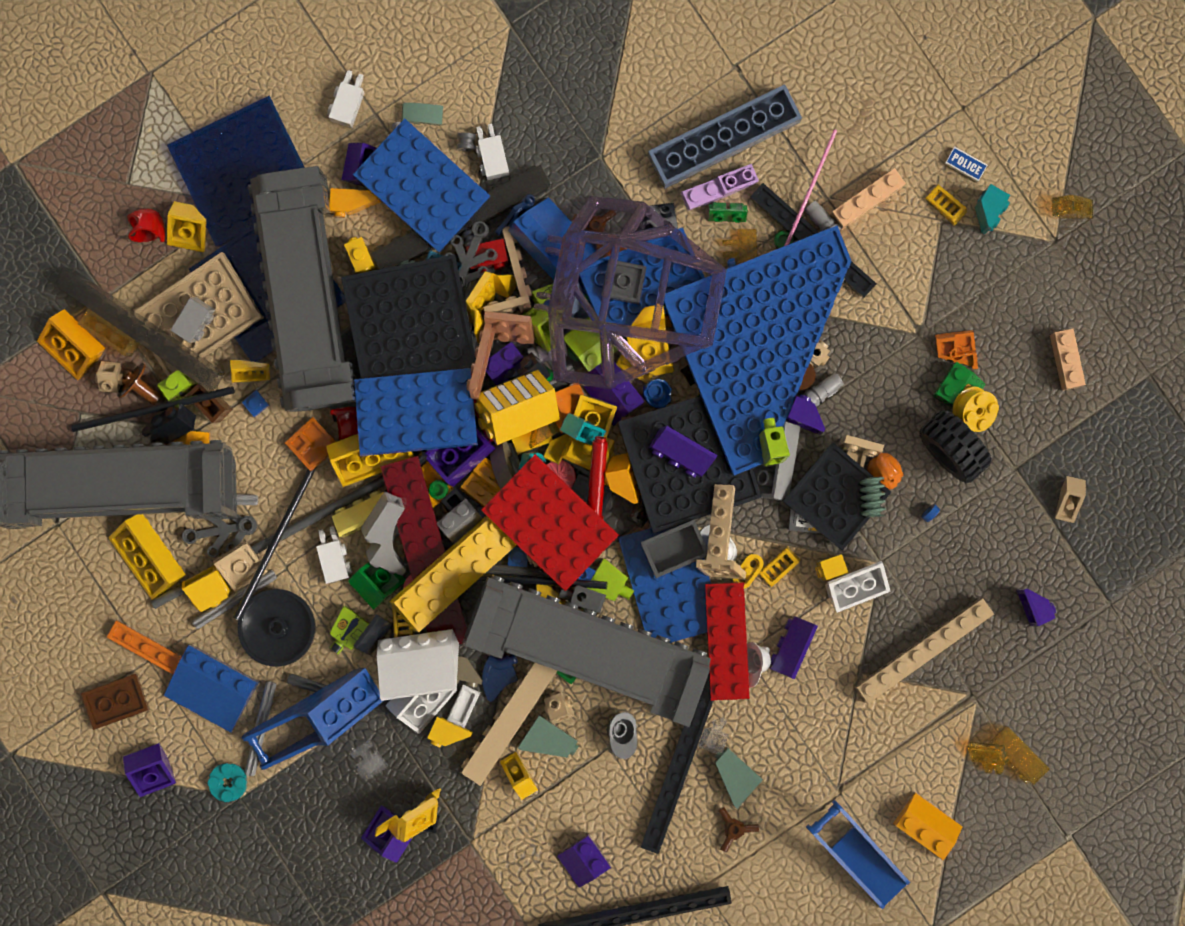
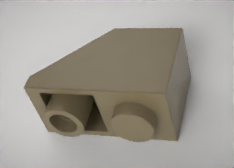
[457,656,483,687]

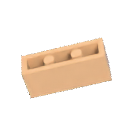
[1050,329,1086,391]

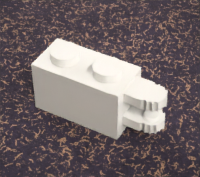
[327,70,364,128]
[476,124,509,181]
[316,526,352,584]

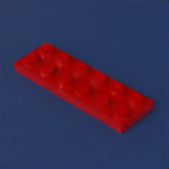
[705,582,750,701]

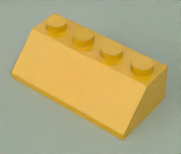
[326,434,414,487]
[108,514,186,600]

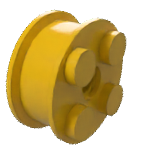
[953,386,999,432]

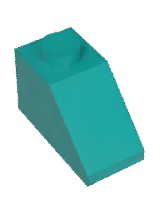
[560,413,606,446]

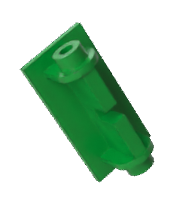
[708,202,748,223]

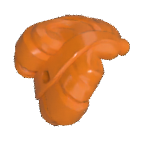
[867,453,903,490]

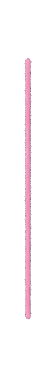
[784,129,837,246]

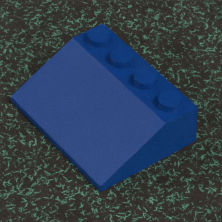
[508,198,600,287]
[164,645,260,733]

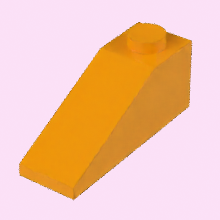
[329,188,382,218]

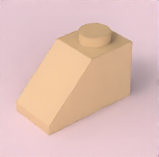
[1055,476,1086,523]

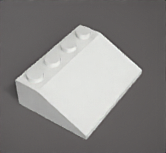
[377,629,459,701]

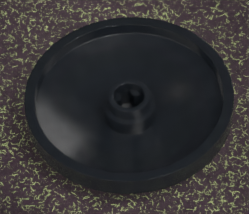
[238,589,316,667]

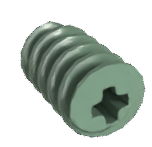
[860,477,886,517]

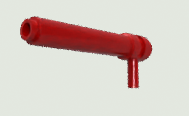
[587,436,608,519]

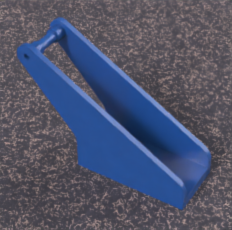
[241,668,383,770]
[806,799,911,909]

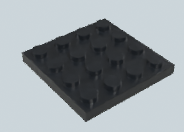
[783,442,891,551]

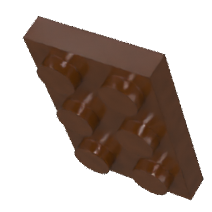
[81,674,150,730]

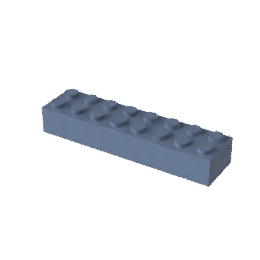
[648,84,802,189]

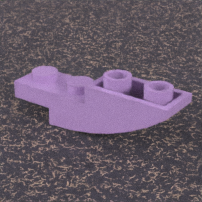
[680,164,759,211]

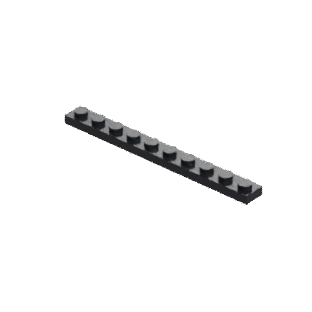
[640,674,713,854]
[538,886,732,926]

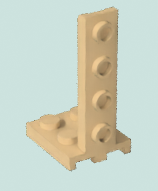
[483,226,532,315]
[839,435,884,468]
[696,484,746,579]

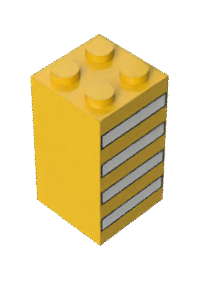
[474,370,560,445]

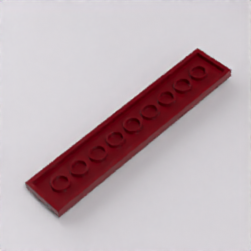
[380,456,467,644]

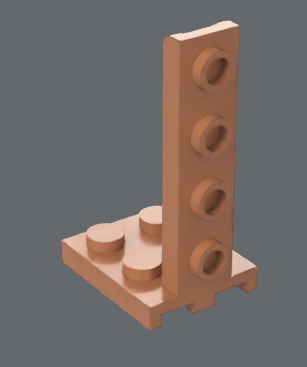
[467,311,535,399]

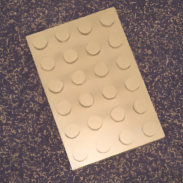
[130,252,264,377]

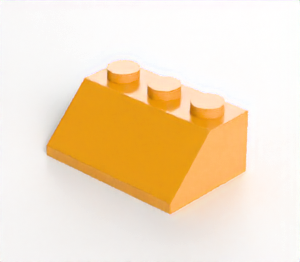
[37,309,105,381]
[893,792,962,861]

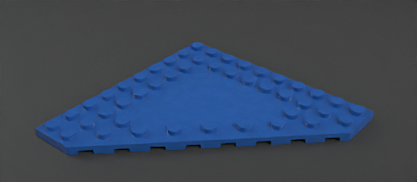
[661,226,851,476]

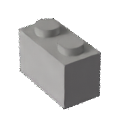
[171,297,215,343]
[437,499,483,544]

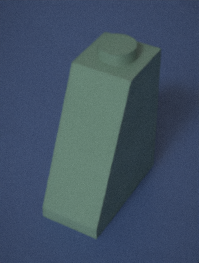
[518,715,579,758]
[714,747,763,809]

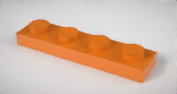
[107,620,182,674]

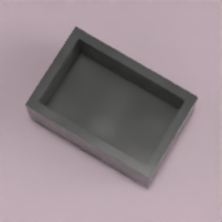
[640,520,707,579]

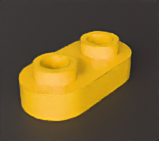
[732,554,764,589]

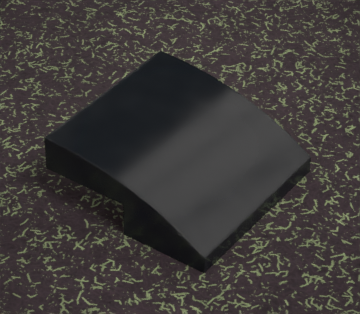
[353,614,393,655]

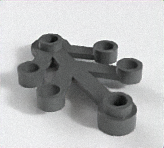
[444,221,498,291]
[182,514,257,558]

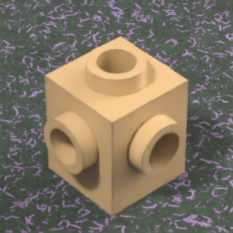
[810,340,830,368]
[95,361,124,393]
[544,691,575,723]

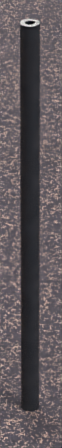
[71,386,235,432]
[233,467,317,621]
[477,574,608,589]

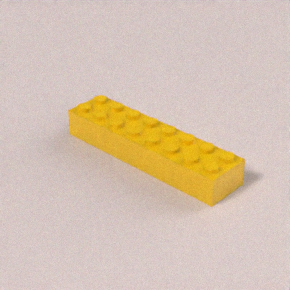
[389,516,516,632]

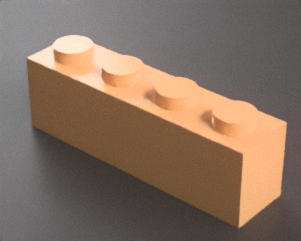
[830,168,906,230]

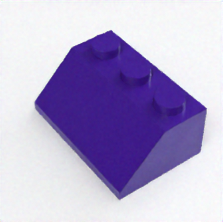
[579,356,645,426]
[649,426,717,478]
[426,427,496,487]
[770,616,818,679]

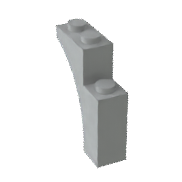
[361,492,406,576]

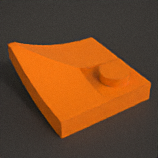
[285,417,336,471]

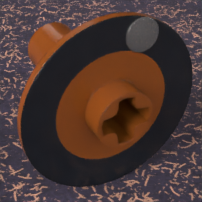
[117,363,161,405]

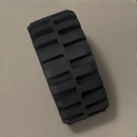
[919,410,992,483]

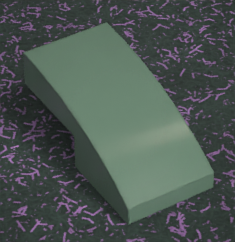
[401,103,443,126]

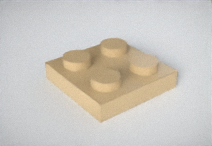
[213,540,268,592]

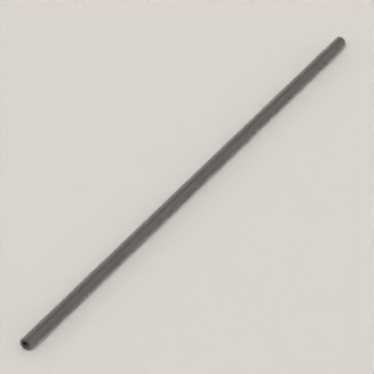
[151,373,578,609]

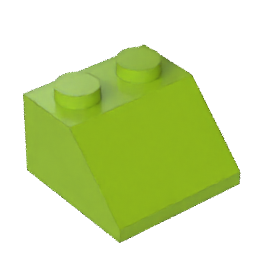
[562,314,619,372]

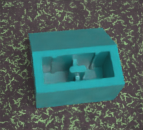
[974,184,1010,235]

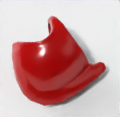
[127,208,165,242]
[330,407,358,441]

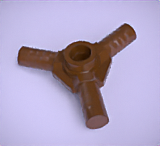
[572,209,616,250]
[718,807,759,853]

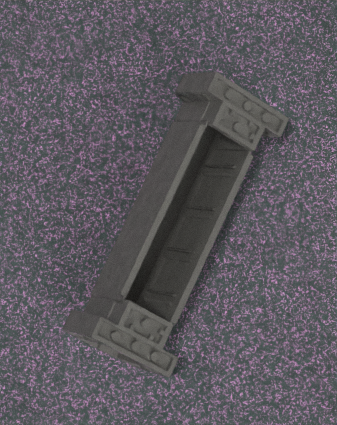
[248,166,356,412]
[0,440,237,529]
[462,575,711,727]

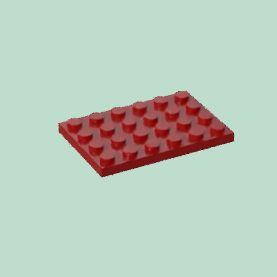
[481,454,619,591]

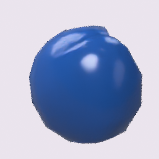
[643,378,672,409]

